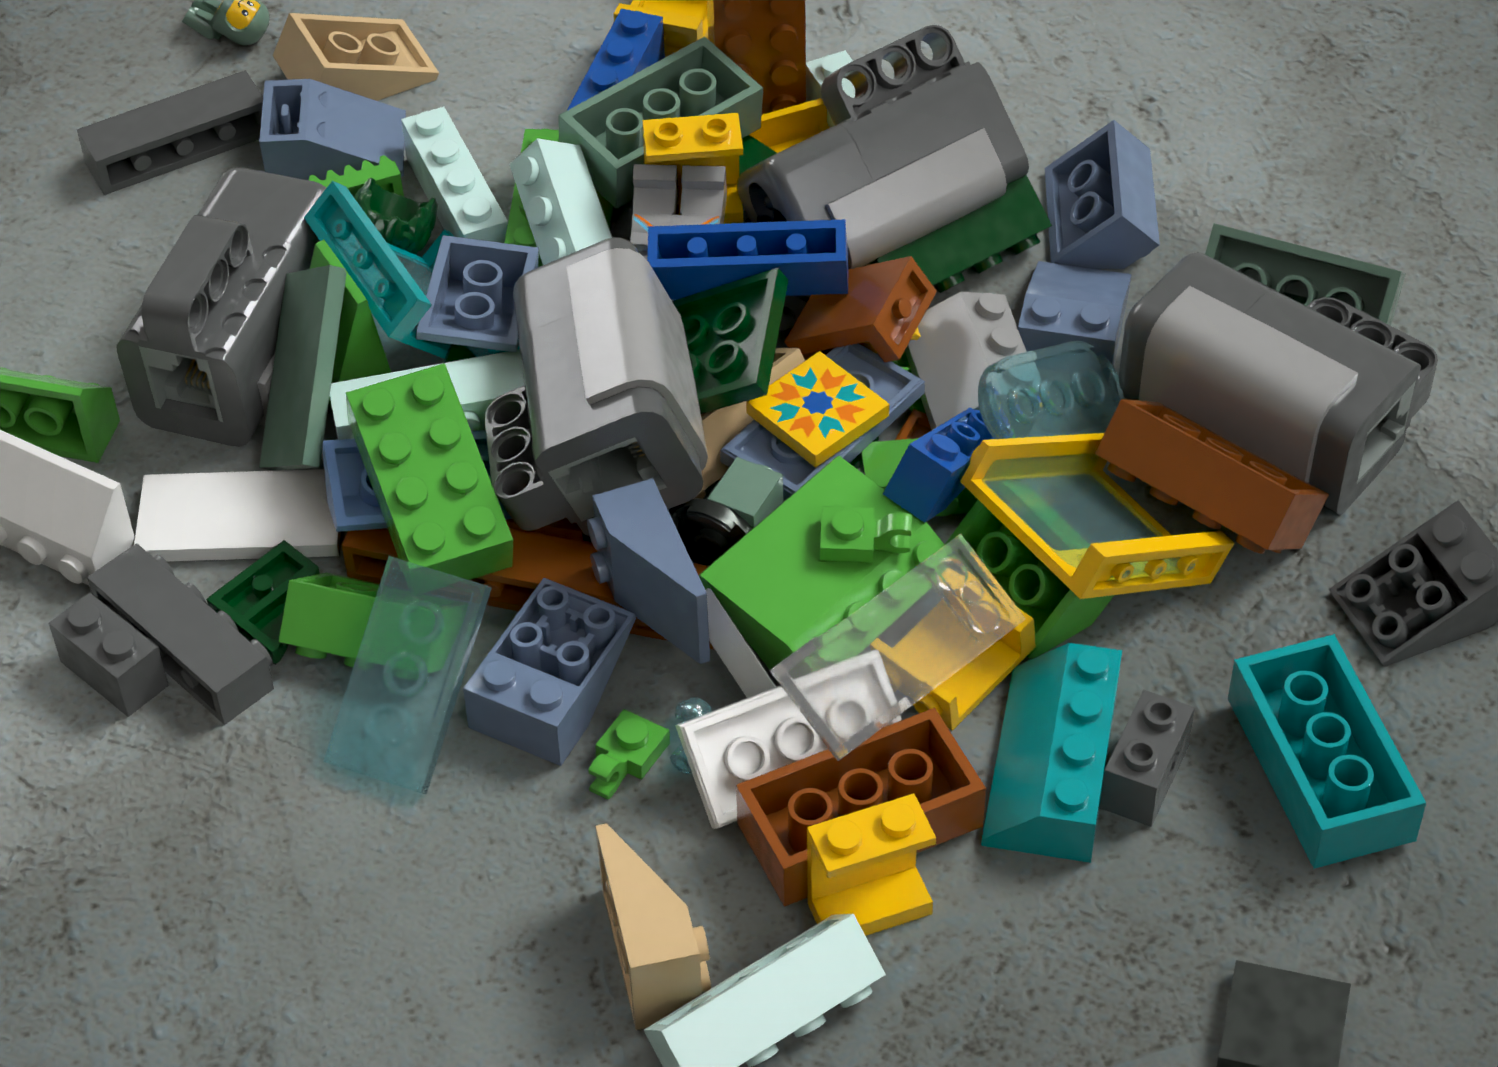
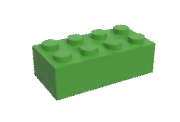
[346,363,513,597]

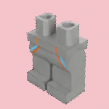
[630,164,727,260]

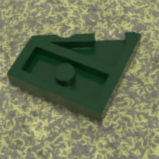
[206,540,320,665]

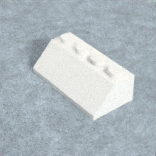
[0,430,135,585]

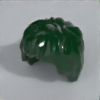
[354,178,438,254]

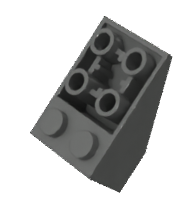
[1329,500,1498,667]

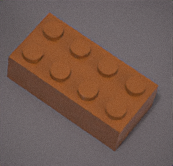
[707,0,806,115]
[1095,399,1329,554]
[736,707,986,907]

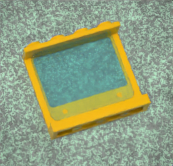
[960,433,1235,599]

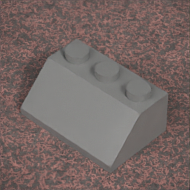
[905,292,1044,438]

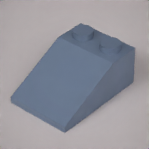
[416,235,539,352]
[1018,261,1132,382]
[587,478,710,664]

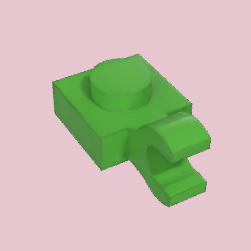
[820,506,912,563]
[588,709,670,800]

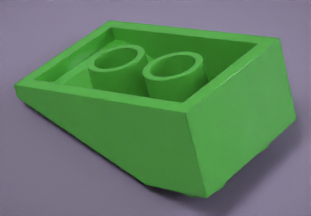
[310,240,391,409]

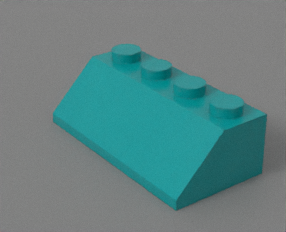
[981,643,1123,863]

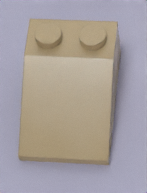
[273,13,439,101]
[596,823,711,1030]

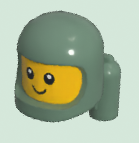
[182,0,270,46]

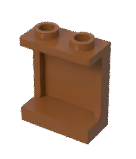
[784,256,937,363]

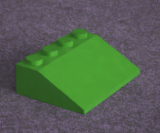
[698,455,959,685]

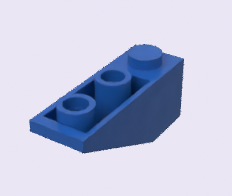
[883,408,1011,523]

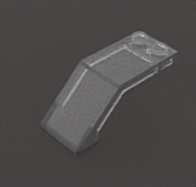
[770,534,1026,761]

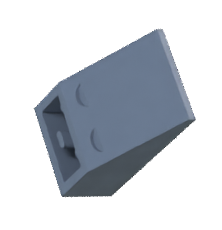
[259,79,406,180]
[463,578,636,766]

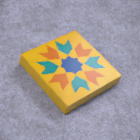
[746,351,890,468]

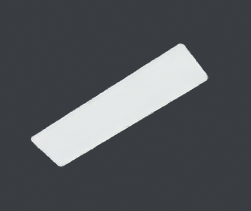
[705,588,776,698]

